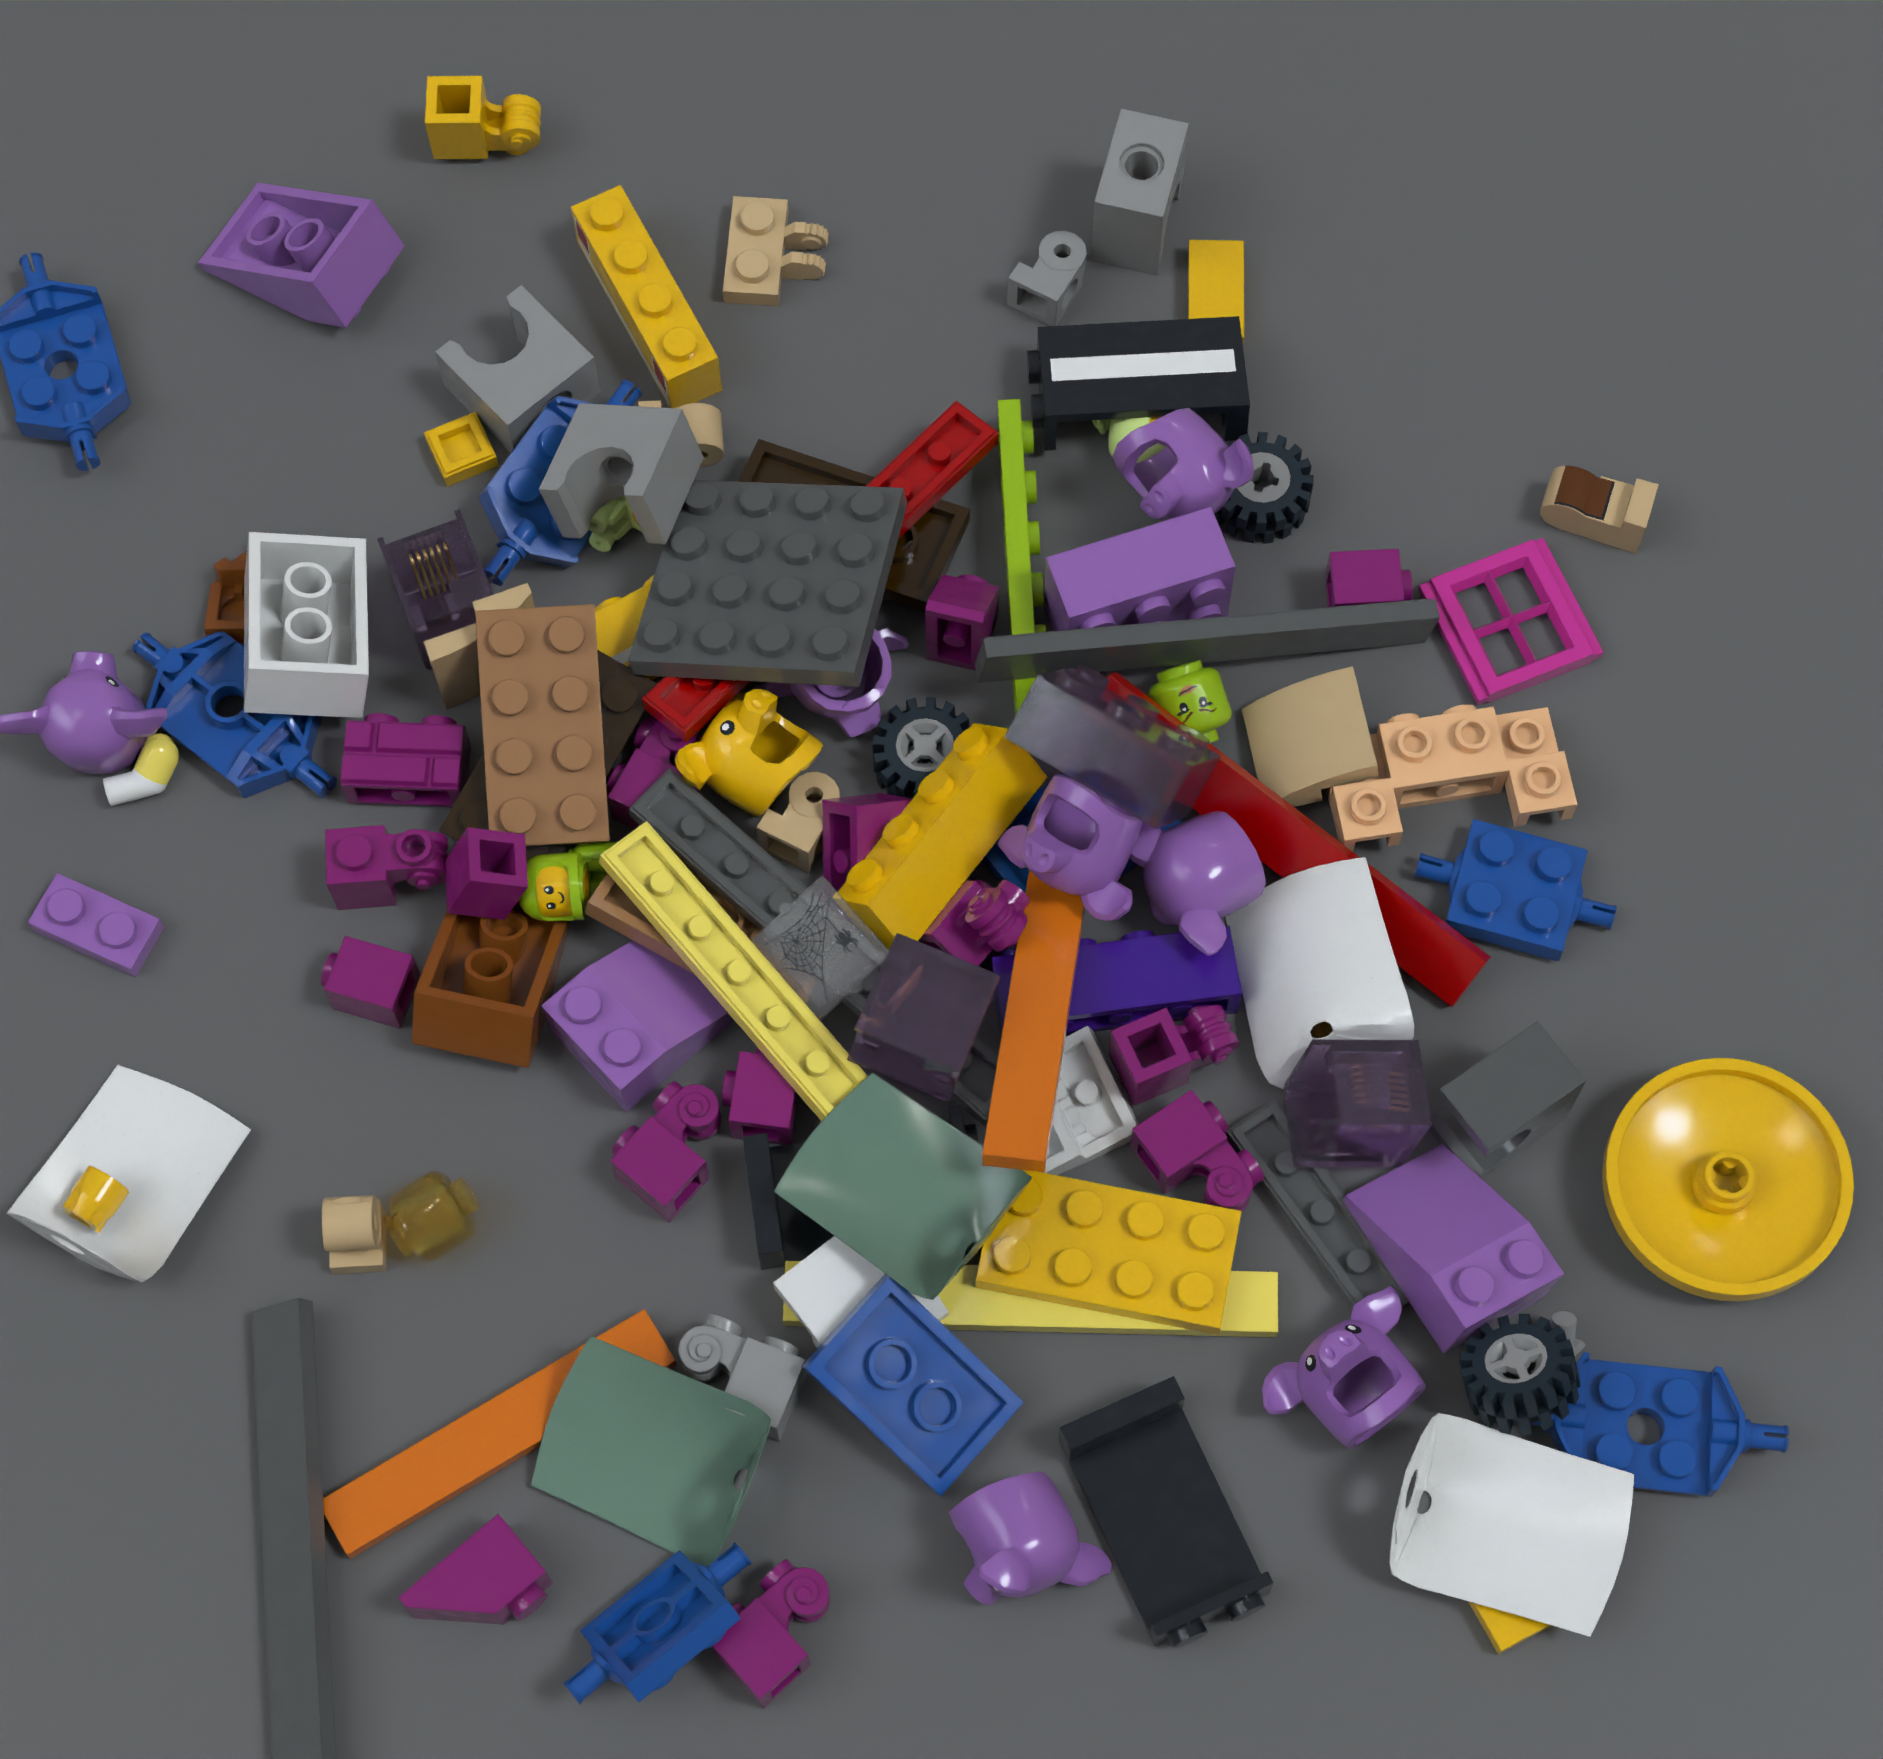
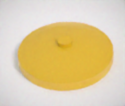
[1602,1058,1854,1301]

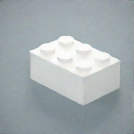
[244,532,369,718]

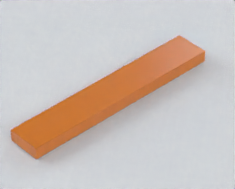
[982,870,1085,1172]
[323,1309,677,1559]

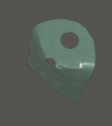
[774,1072,1032,1300]
[531,1336,771,1567]

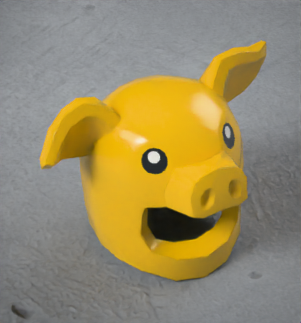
[675,689,823,818]

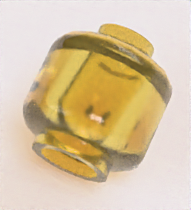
[384,1171,480,1262]

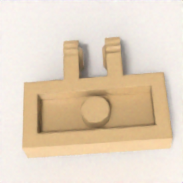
[723,196,829,306]

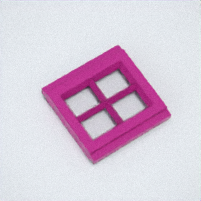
[1418,538,1604,705]

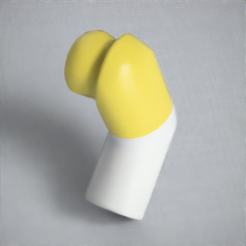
[103,733,179,806]

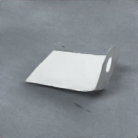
[1225,857,1414,1094]
[6,1065,251,1282]
[1389,1413,1634,1637]

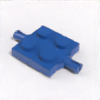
[1414,819,1617,962]
[563,1542,752,1704]

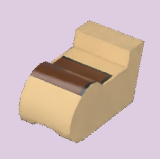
[1540,466,1659,554]

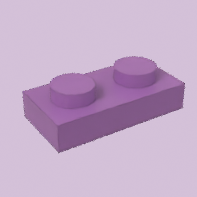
[27,873,165,977]

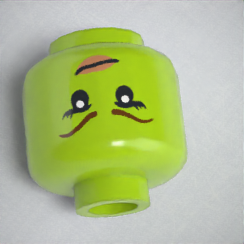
[1148,660,1232,743]

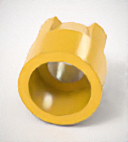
[62,1165,129,1233]

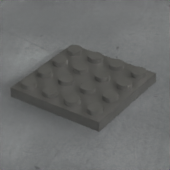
[628,480,908,687]

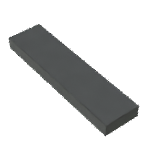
[1226,1099,1410,1310]

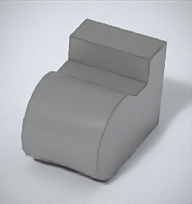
[1007,231,1087,326]

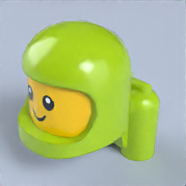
[518,842,617,921]

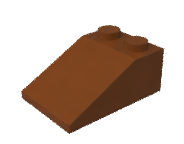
[412,901,571,1068]

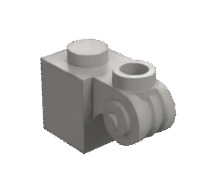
[678,1314,808,1442]

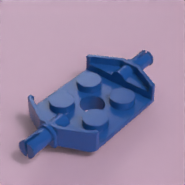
[0,252,131,471]
[479,380,642,586]
[132,631,337,798]
[1531,1352,1789,1497]

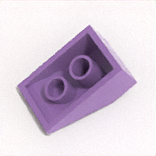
[198,183,405,328]
[541,940,734,1112]
[1342,1144,1564,1354]

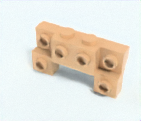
[1324,705,1578,852]

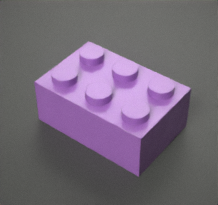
[1043,507,1236,631]

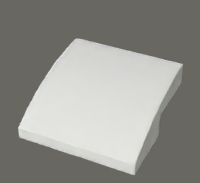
[1042,1026,1139,1175]
[773,1236,949,1348]

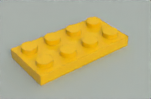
[976,1170,1242,1335]

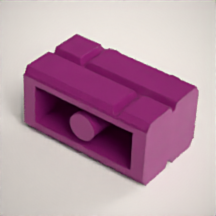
[340,713,471,807]

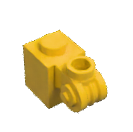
[425,76,541,159]

